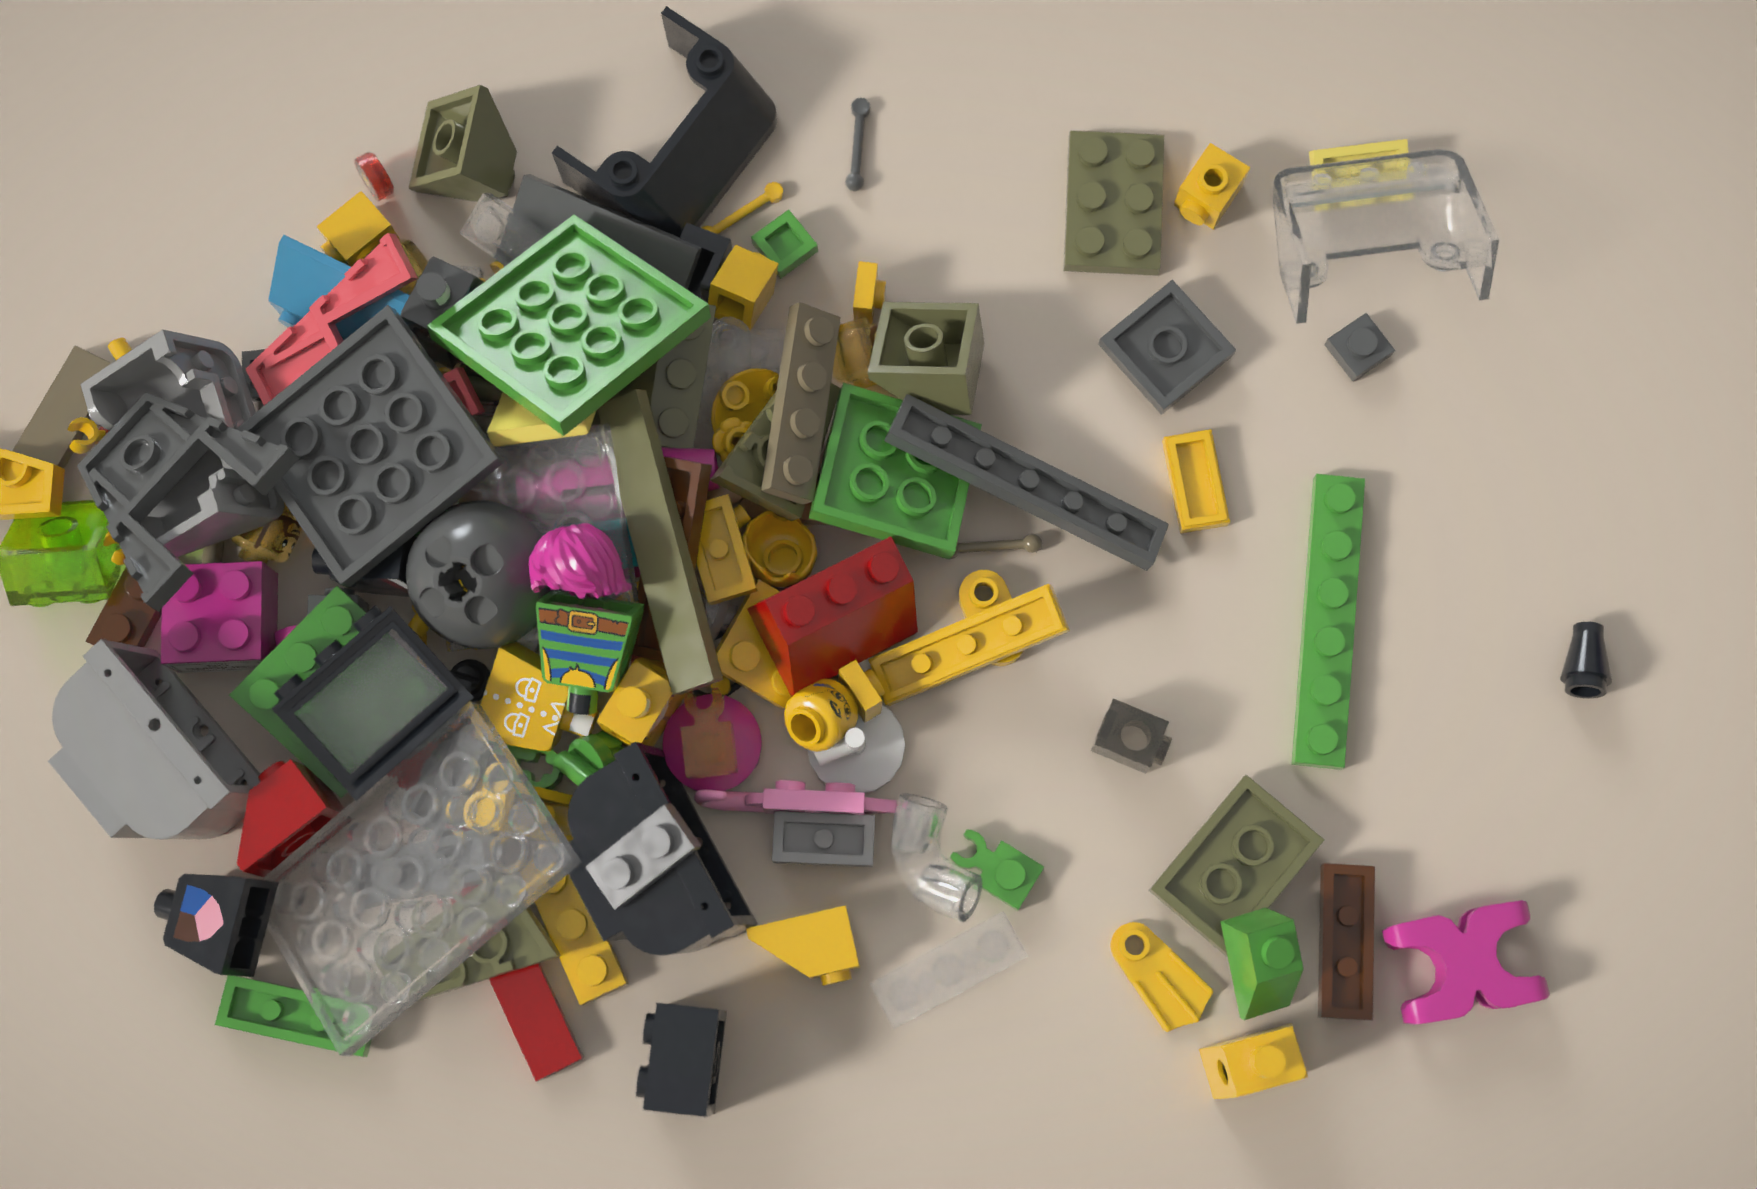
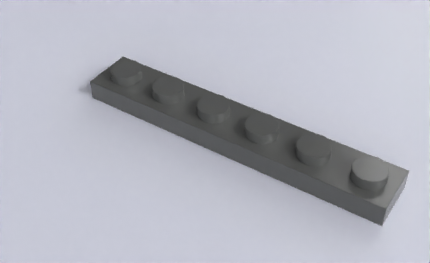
[884,394,1169,571]

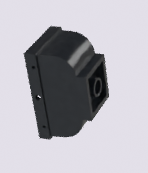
[556,742,758,955]

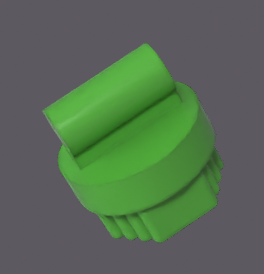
[553,730,624,786]

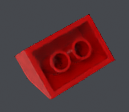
[747,536,918,697]

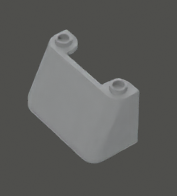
[80,329,284,557]

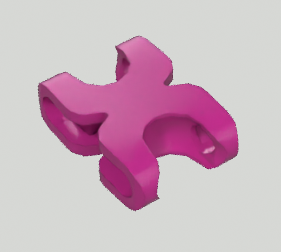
[1382,900,1550,1025]

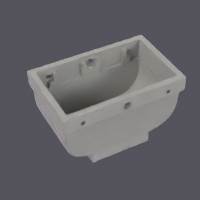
[48,639,260,839]

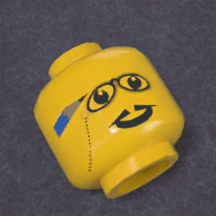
[784,678,858,752]

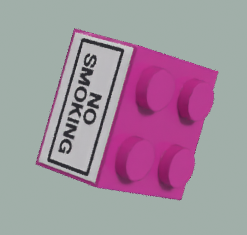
[161,561,278,673]

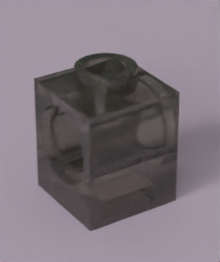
[1090,698,1172,774]

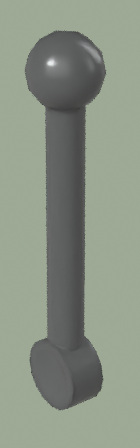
[845,98,870,191]

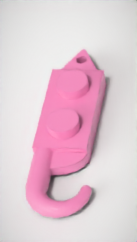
[694,780,897,815]

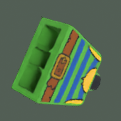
[536,590,644,715]

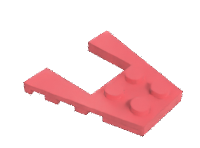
[245,233,485,416]

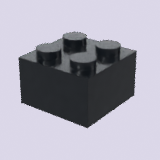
[636,1003,727,1117]

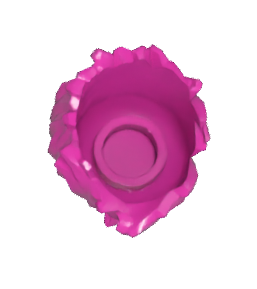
[529,523,632,599]

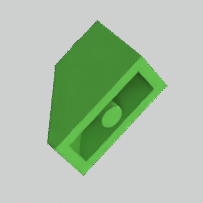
[1220,907,1304,1020]

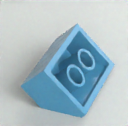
[268,235,410,340]

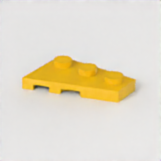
[0,449,65,520]

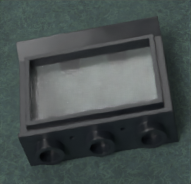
[271,605,474,801]

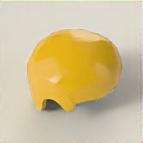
[742,510,818,587]

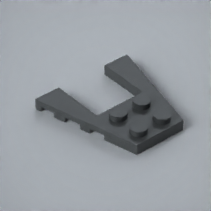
[77,392,299,612]

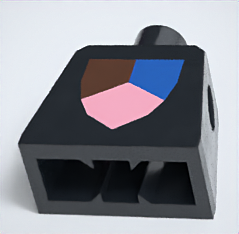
[154,874,279,977]

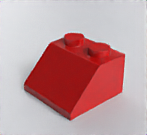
[237,759,352,879]

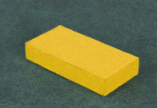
[1162,429,1230,534]

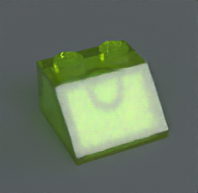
[0,500,121,607]

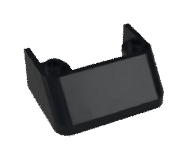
[552,6,777,238]

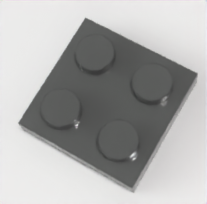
[1098,279,1236,415]

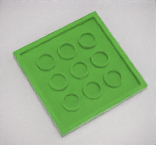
[427,215,711,436]

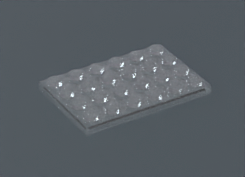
[262,701,581,1056]

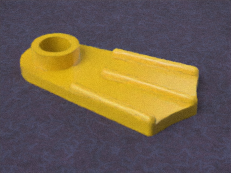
[1110,922,1214,1032]

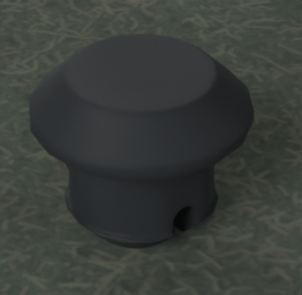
[450,659,490,703]

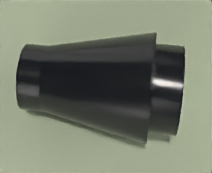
[1560,622,1612,699]

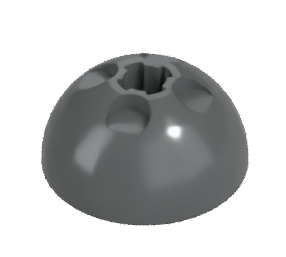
[406,500,553,649]

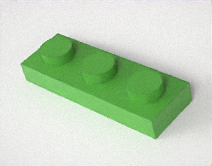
[215,976,380,1057]

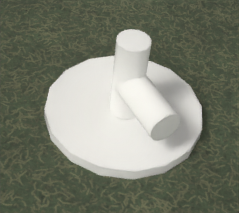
[808,705,905,793]

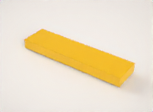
[868,584,1070,706]

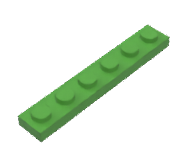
[1291,474,1365,770]

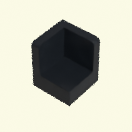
[680,223,732,303]

